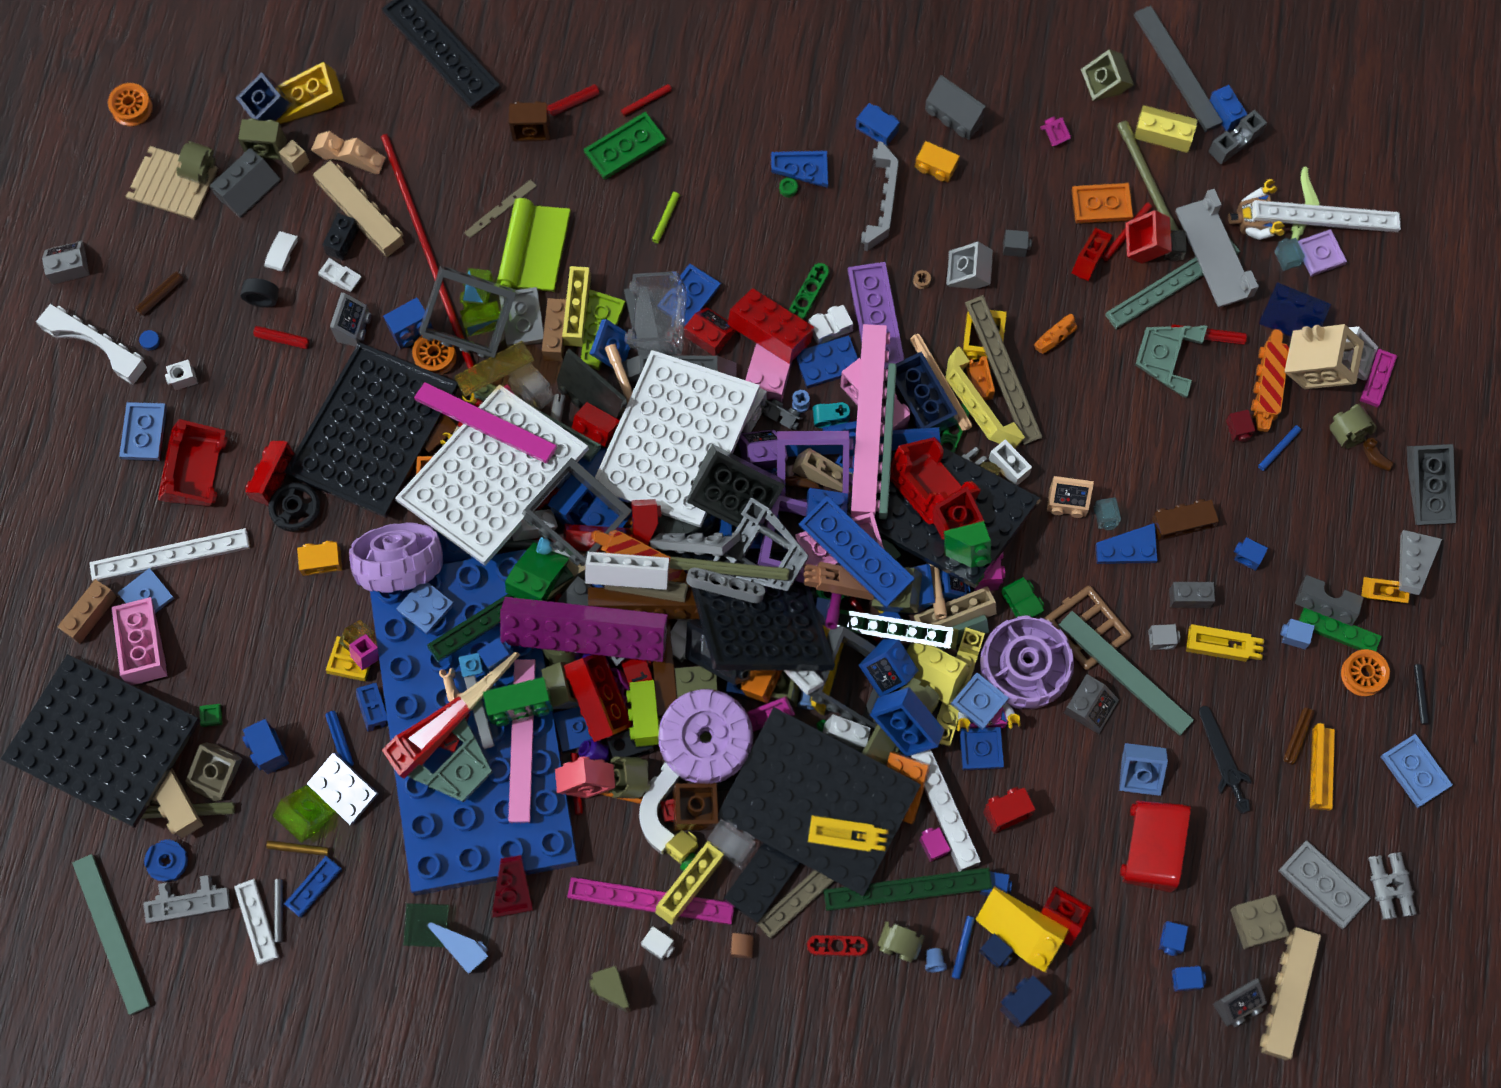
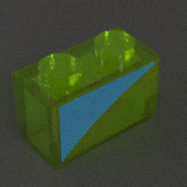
[460,268,493,313]
[460,301,500,337]

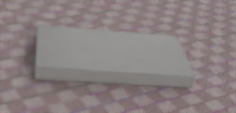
[1278,840,1370,929]

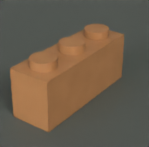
[542,298,566,361]
[58,579,118,644]

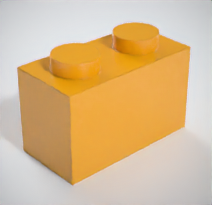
[915,141,959,183]
[297,541,342,576]
[1361,577,1410,603]

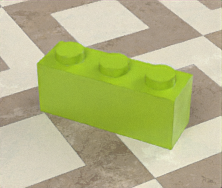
[626,680,659,747]

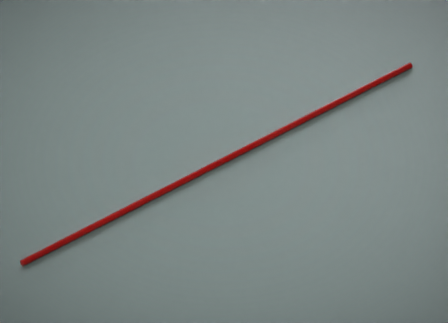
[381,134,562,602]

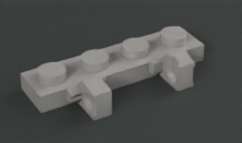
[143,875,231,924]

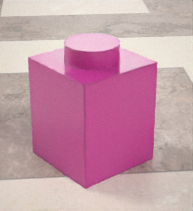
[349,634,379,671]
[920,827,950,862]

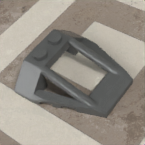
[713,497,809,591]

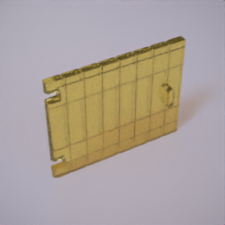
[454,341,534,397]

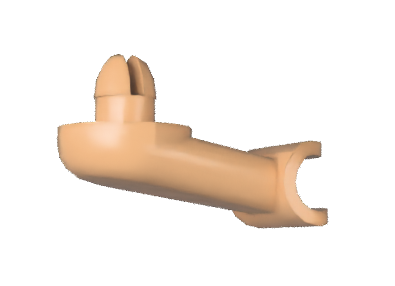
[439,668,462,702]

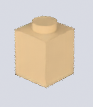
[279,140,309,174]

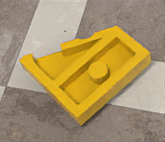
[326,636,371,682]

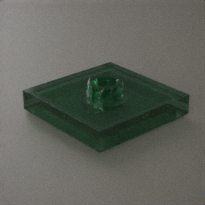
[403,903,448,947]

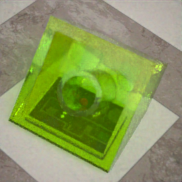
[273,784,336,843]

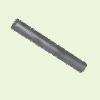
[274,879,283,943]

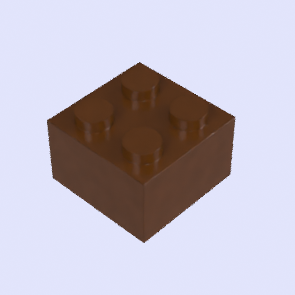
[509,101,550,142]
[673,783,718,831]

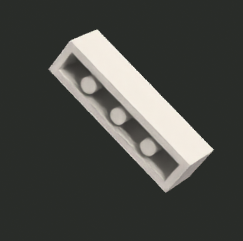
[585,552,669,590]

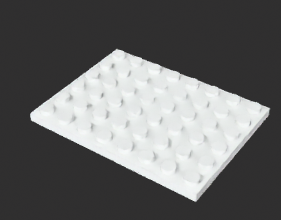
[595,350,760,528]
[395,384,589,566]

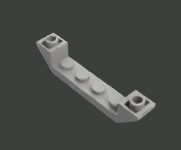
[861,141,898,251]

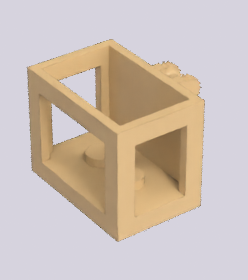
[1285,324,1364,389]

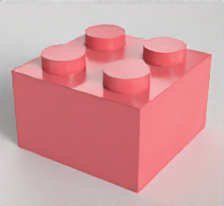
[555,757,615,798]

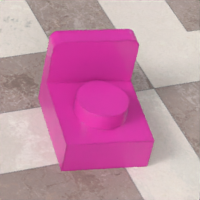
[1041,116,1071,146]

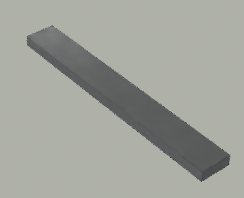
[1134,6,1222,132]

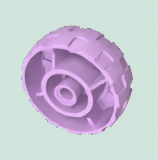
[349,523,443,593]
[980,615,1074,710]
[658,689,753,784]

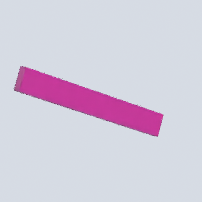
[414,382,557,464]
[567,877,734,925]

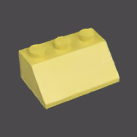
[1134,105,1197,153]
[906,643,970,706]

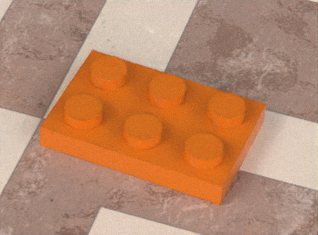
[1072,183,1133,223]
[886,751,930,824]

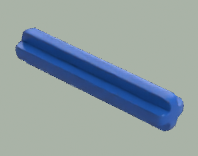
[325,711,354,767]

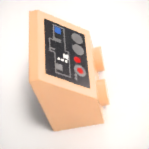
[1047,476,1094,518]

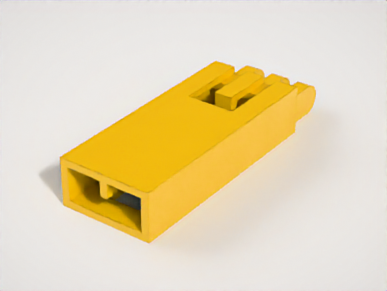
[1186,624,1264,662]
[808,815,888,851]

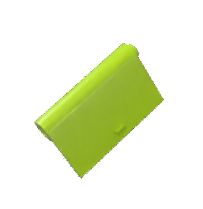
[497,198,571,291]

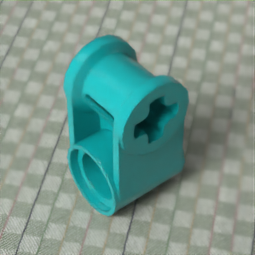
[812,402,850,428]

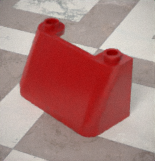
[158,419,227,506]
[890,437,981,524]
[1120,800,1190,893]

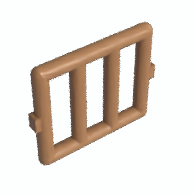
[1045,586,1131,670]

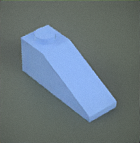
[427,922,488,973]

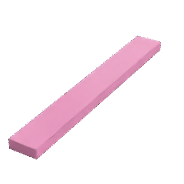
[508,660,536,823]

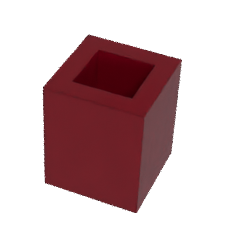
[1226,410,1255,442]

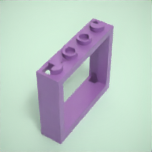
[777,431,853,511]
[757,495,830,583]

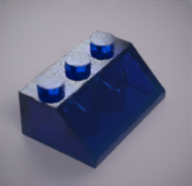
[1259,282,1331,337]

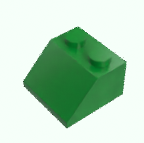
[944,521,991,568]

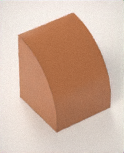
[731,933,754,959]

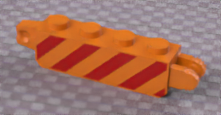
[1251,329,1289,432]
[591,530,690,587]

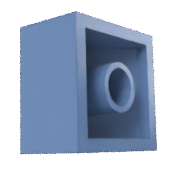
[1119,743,1168,796]

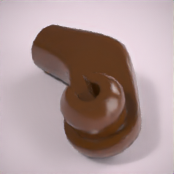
[1363,438,1393,471]
[785,476,820,490]

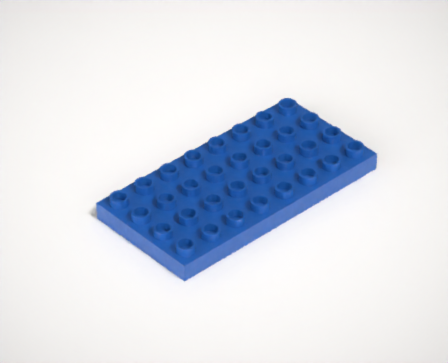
[370,549,578,896]

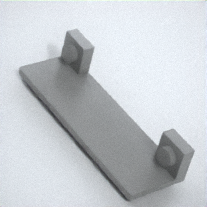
[1176,189,1259,307]

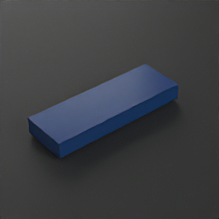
[284,856,343,918]

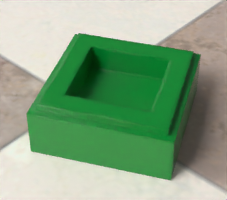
[200,704,222,727]

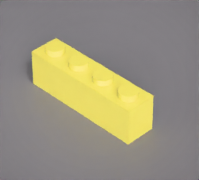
[562,266,591,347]
[655,842,724,925]

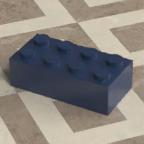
[887,351,958,432]

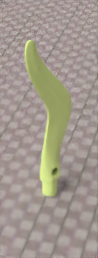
[1291,167,1319,243]

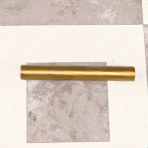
[266,841,329,856]

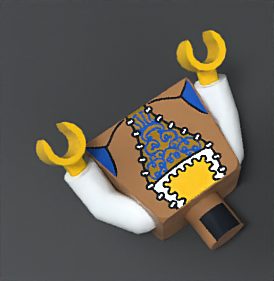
[1228,179,1284,240]

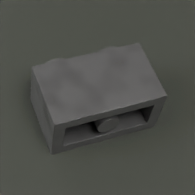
[1169,582,1215,608]

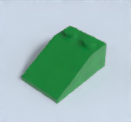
[505,542,569,601]

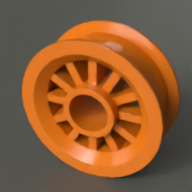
[108,83,152,126]
[412,335,457,375]
[1341,649,1390,696]

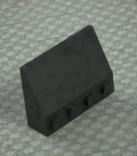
[557,349,627,420]
[686,444,785,527]

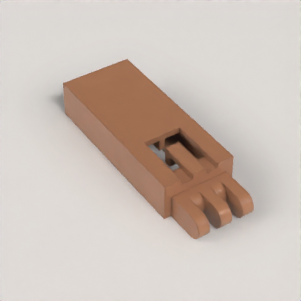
[803,562,874,600]

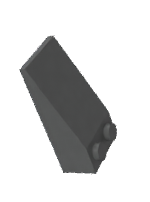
[1407,444,1456,525]

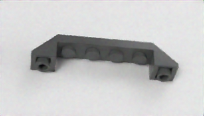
[622,355,736,382]

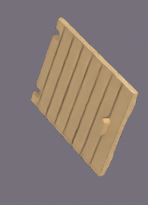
[126,146,218,220]

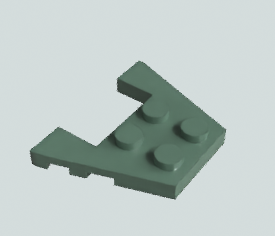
[1135,325,1207,398]
[407,718,493,803]

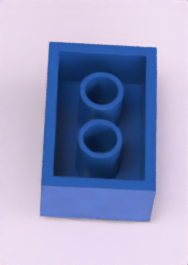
[870,687,945,756]

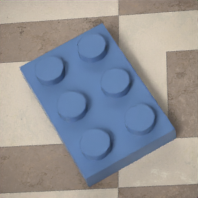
[119,402,167,461]
[1380,734,1452,808]

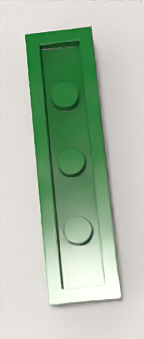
[1299,608,1381,652]

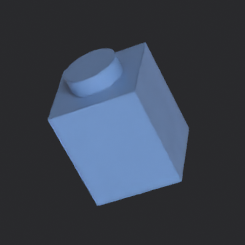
[1280,619,1314,649]

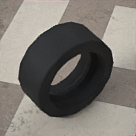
[240,278,279,307]

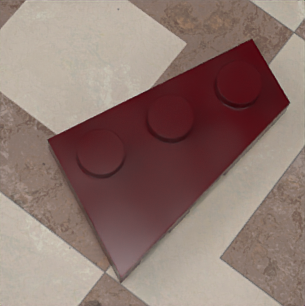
[492,855,533,918]

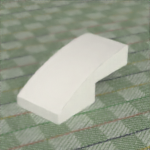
[264,231,298,271]
[318,258,361,292]

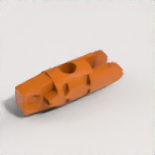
[1034,314,1077,354]

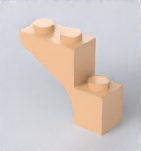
[311,131,385,174]

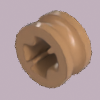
[913,270,931,289]

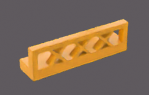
[1310,723,1335,811]

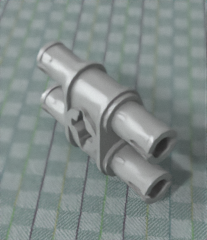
[1368,852,1417,920]

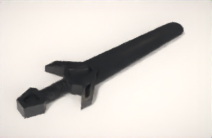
[1199,706,1252,814]

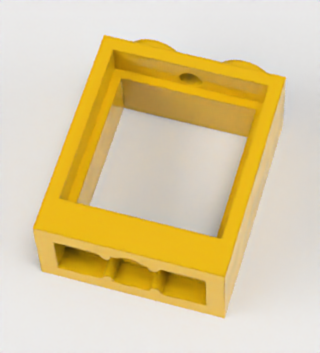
[963,310,1006,362]

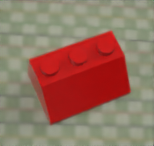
[245,441,294,506]

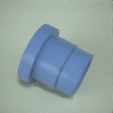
[925,948,946,972]

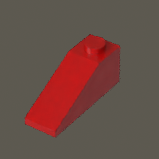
[1071,227,1112,281]
[631,499,661,546]

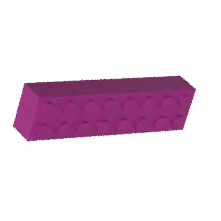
[500,597,667,662]

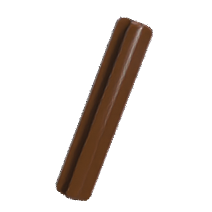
[136,271,183,315]
[1283,707,1314,765]

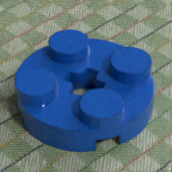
[144,840,188,882]

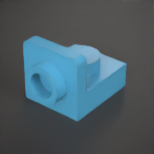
[458,653,483,677]

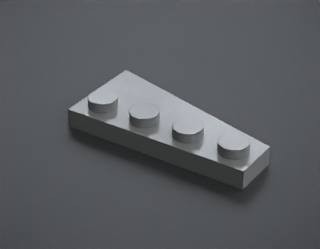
[1399,530,1442,595]
[650,533,740,556]

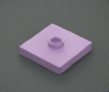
[1295,229,1347,276]

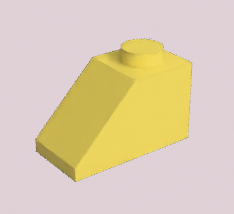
[665,831,698,864]

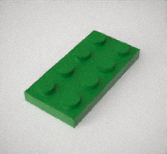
[583,112,666,180]

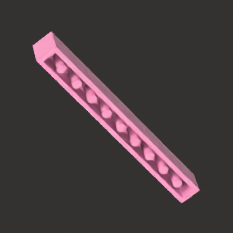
[851,324,890,518]

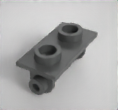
[762,398,804,430]

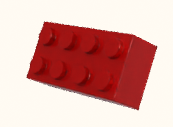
[727,288,814,364]
[563,654,633,742]

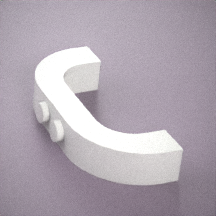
[639,741,710,855]

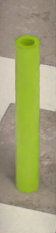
[652,192,680,243]

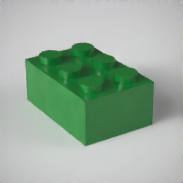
[483,677,554,726]

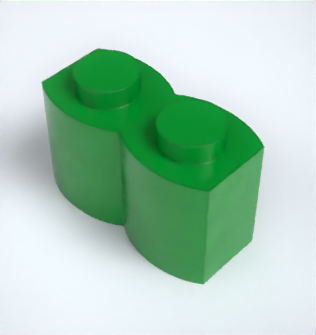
[1001,577,1044,618]

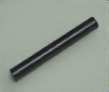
[1414,664,1429,725]

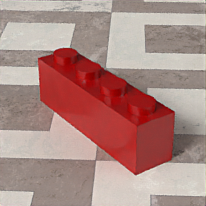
[563,524,633,552]

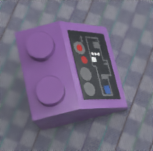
[738,430,788,469]

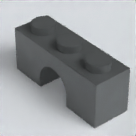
[1209,110,1267,165]
[1295,575,1363,626]

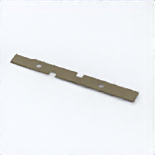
[464,180,536,239]

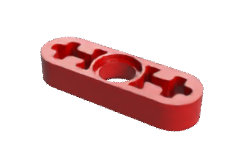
[807,935,868,957]

